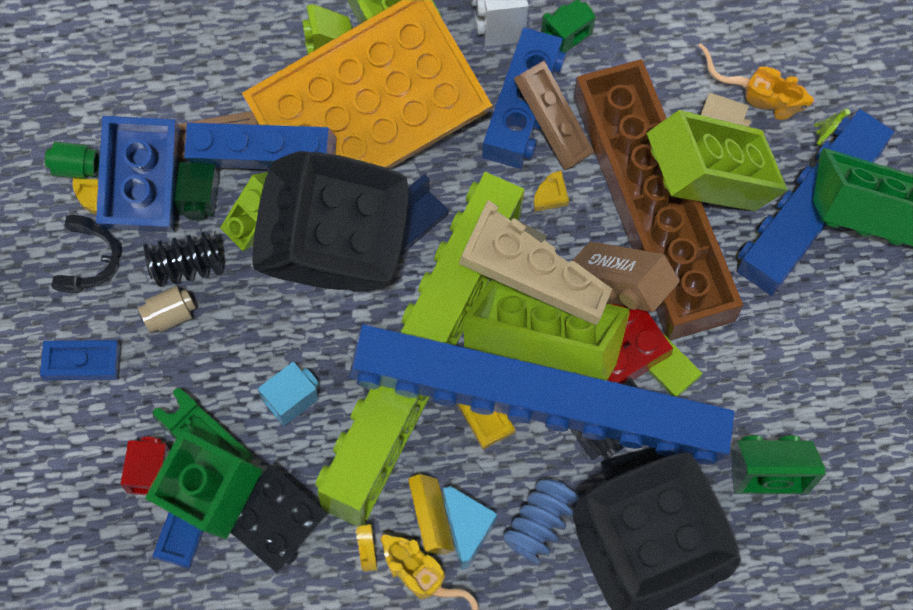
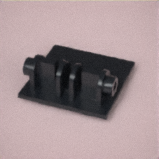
[230,464,328,574]

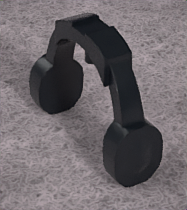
[51,215,120,293]

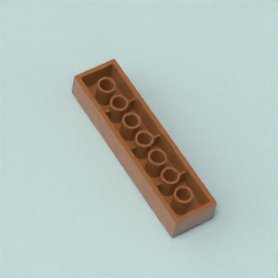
[573,59,744,341]

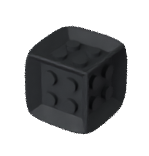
[252,151,408,292]
[573,452,741,610]

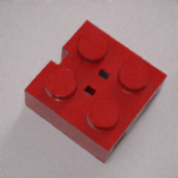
[607,303,673,384]

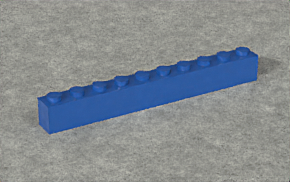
[348,324,735,465]

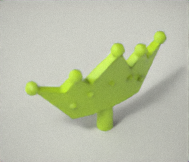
[814,108,850,145]

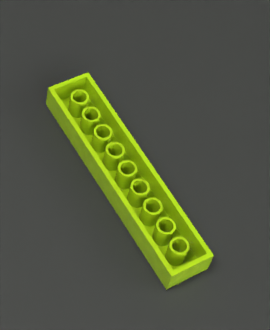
[315,172,525,526]

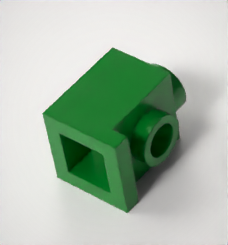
[541,0,596,53]

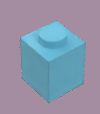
[258,361,319,427]

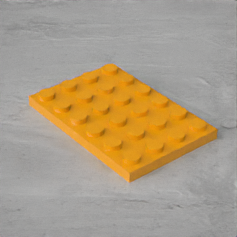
[242,0,494,169]

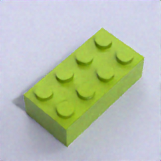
[647,110,788,211]

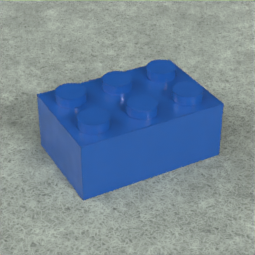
[96,116,180,232]

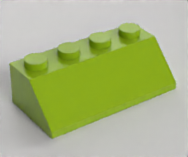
[463,279,630,381]

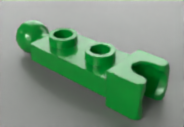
[152,388,264,477]

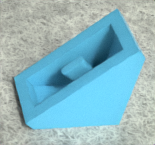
[443,486,497,570]

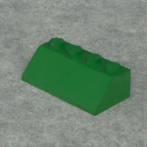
[813,148,913,246]

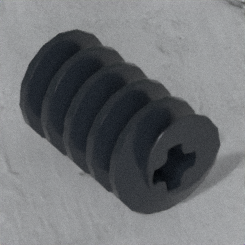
[143,230,223,287]

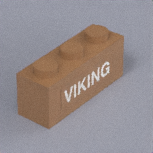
[572,241,680,312]

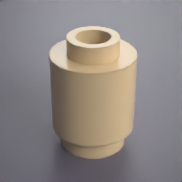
[138,285,196,333]

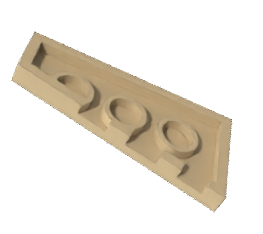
[459,200,612,325]

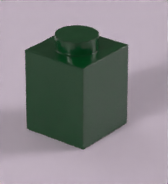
[174,162,219,220]

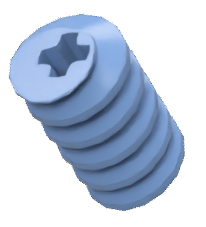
[503,479,580,565]

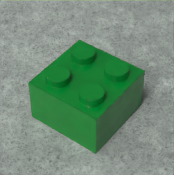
[145,429,263,540]

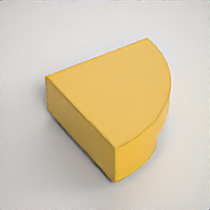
[533,170,569,212]
[72,178,98,215]
[356,524,377,572]

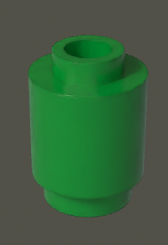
[45,141,100,179]

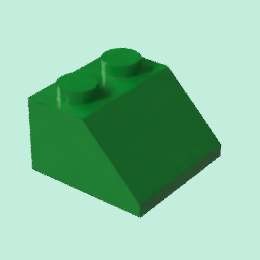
[731,435,826,494]

